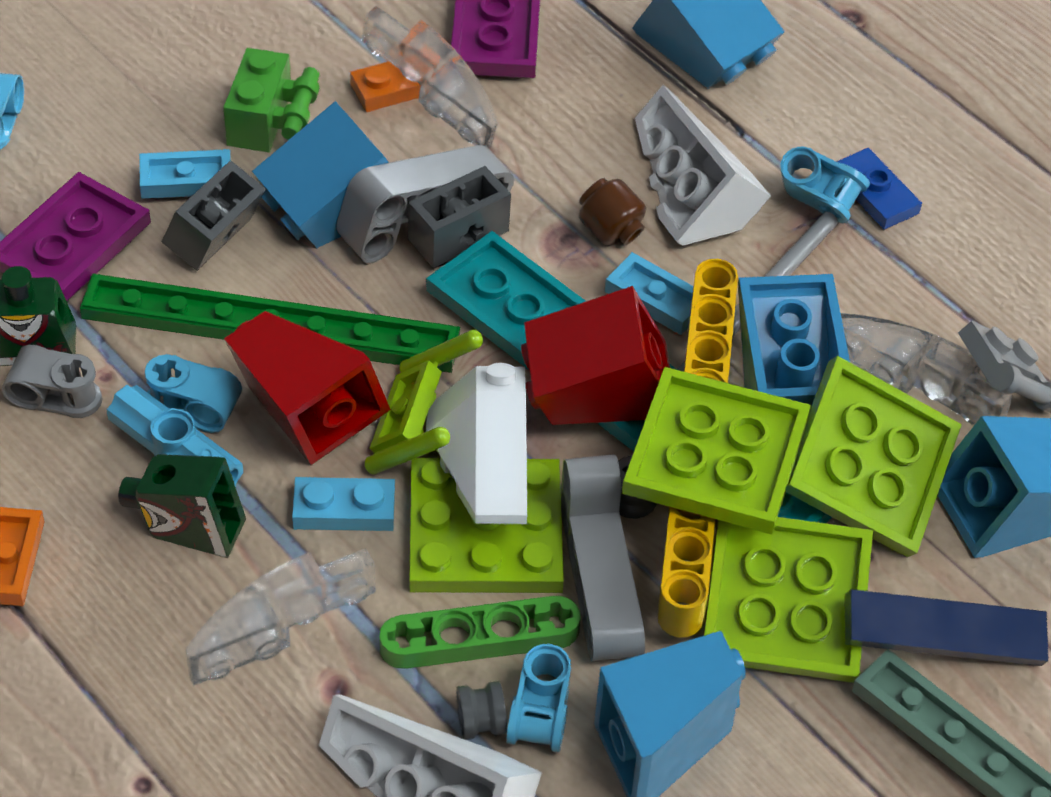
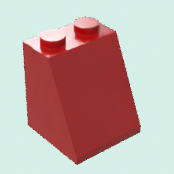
[521,286,670,425]
[224,311,391,465]

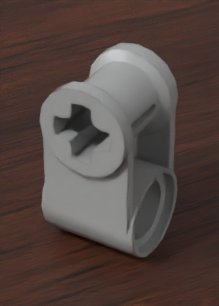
[2,345,103,418]

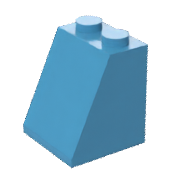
[632,0,785,89]
[252,101,389,248]
[937,416,1051,558]
[594,631,746,797]

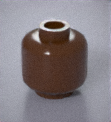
[579,178,646,246]

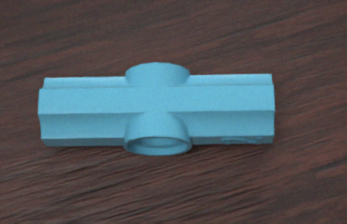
[107,385,243,487]

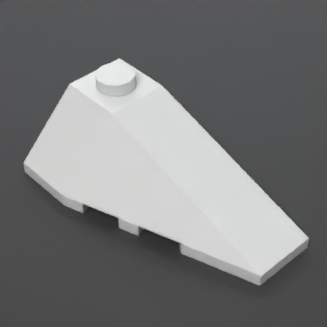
[635,85,771,246]
[426,363,527,524]
[319,695,542,797]

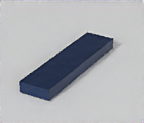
[845,589,1049,666]

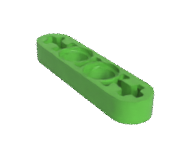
[379,596,580,669]

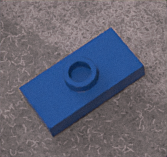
[836,147,922,230]

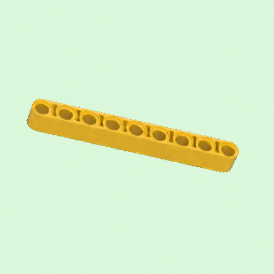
[657,258,738,638]

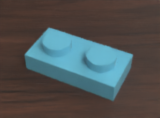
[140,149,231,199]
[605,252,693,335]
[292,477,395,531]

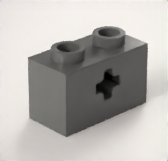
[162,160,266,271]
[408,166,511,268]

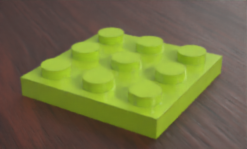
[786,356,962,557]
[622,367,811,534]
[410,458,564,593]
[704,517,873,683]

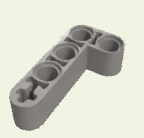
[336,145,514,263]
[561,454,645,661]

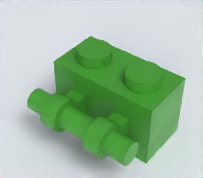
[223,48,320,153]

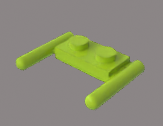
[365,330,483,475]

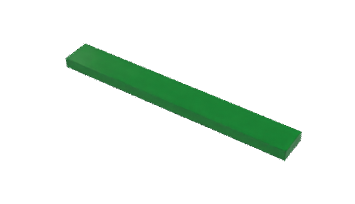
[80,273,460,373]

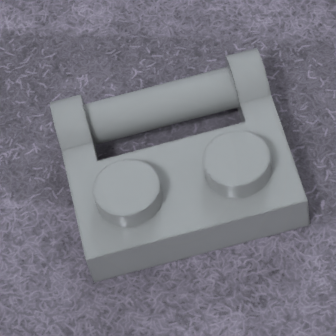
[958,321,1051,413]

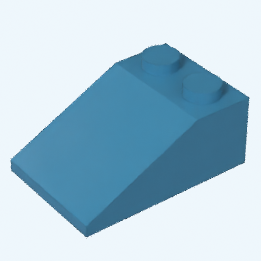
[738,274,850,409]

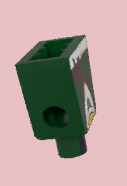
[0,266,77,366]
[118,454,246,558]

